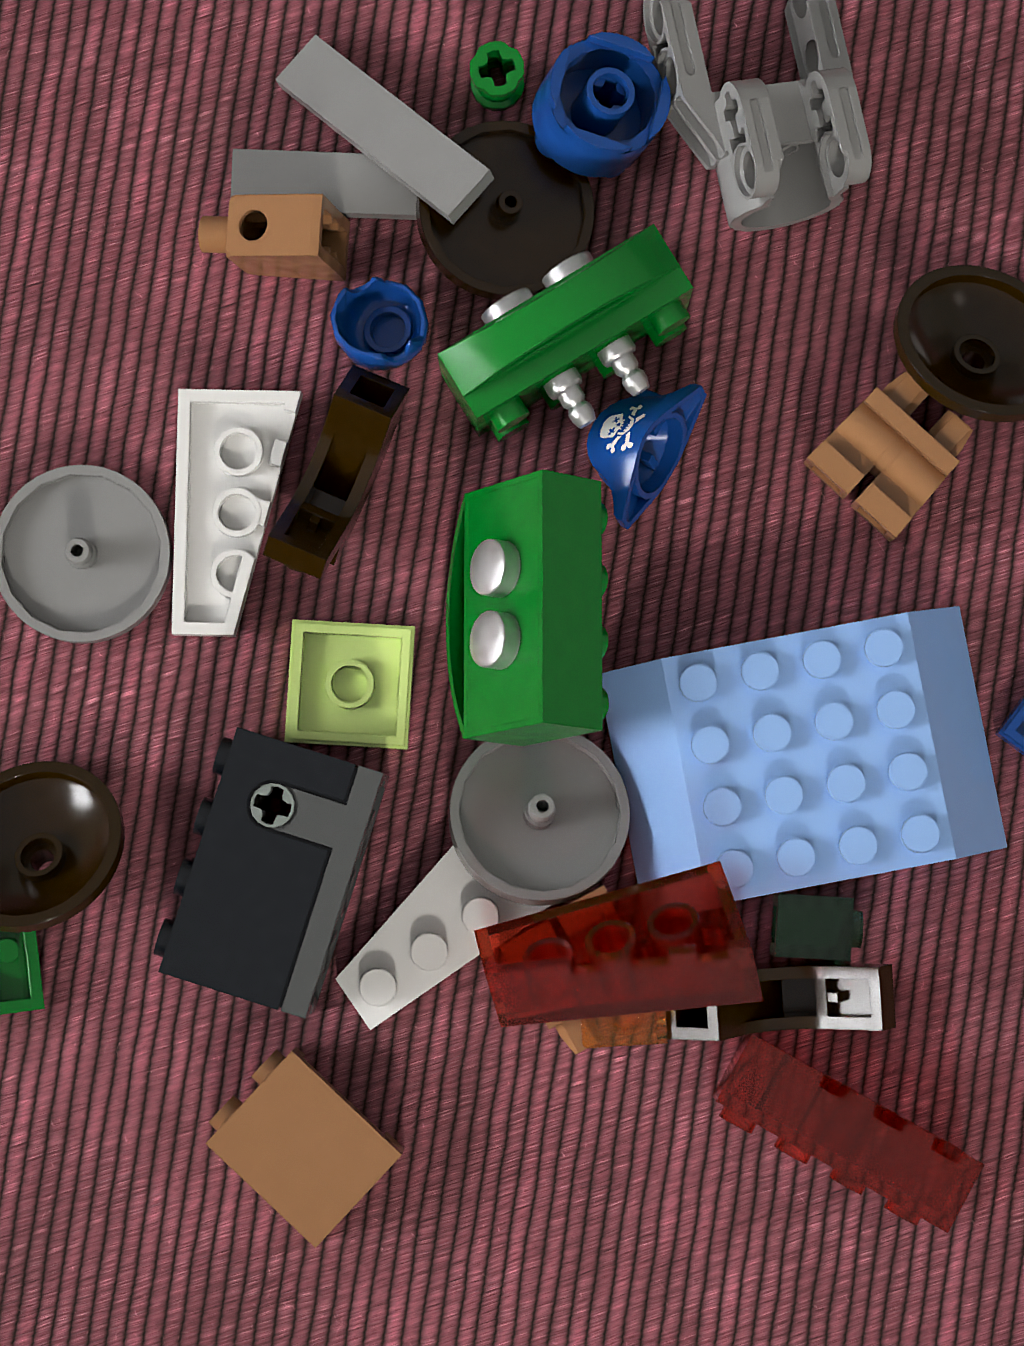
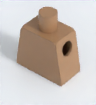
[198,193,350,281]

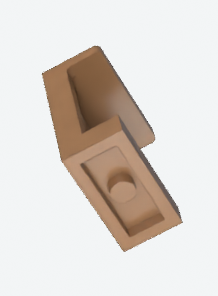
[205,1047,405,1248]

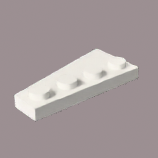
[172,389,303,637]
[336,846,551,1030]

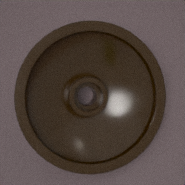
[893,265,1024,422]
[0,761,125,933]

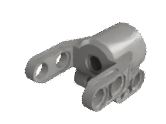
[643,0,872,232]

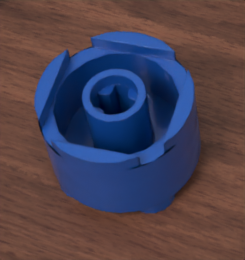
[532,32,671,178]

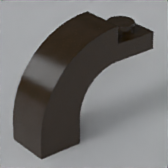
[262,365,410,579]
[663,960,896,1041]

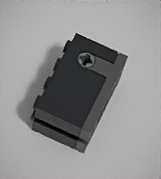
[154,727,389,1019]

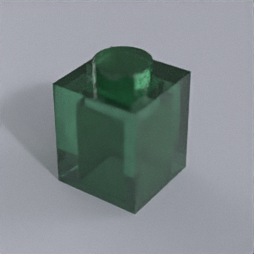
[770,893,864,961]

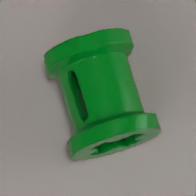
[470,41,524,111]

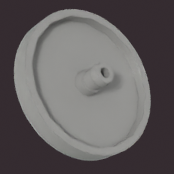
[0,465,173,644]
[448,735,630,906]

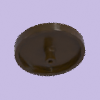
[416,120,594,300]

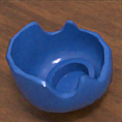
[330,276,429,371]

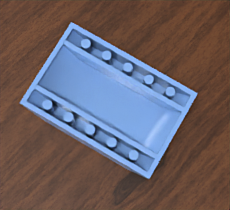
[602,606,1007,916]

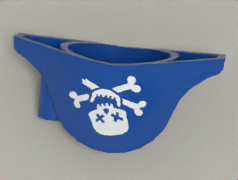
[587,384,707,530]

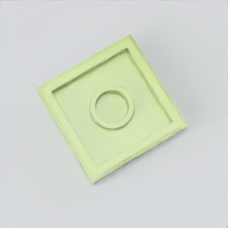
[284,619,416,750]

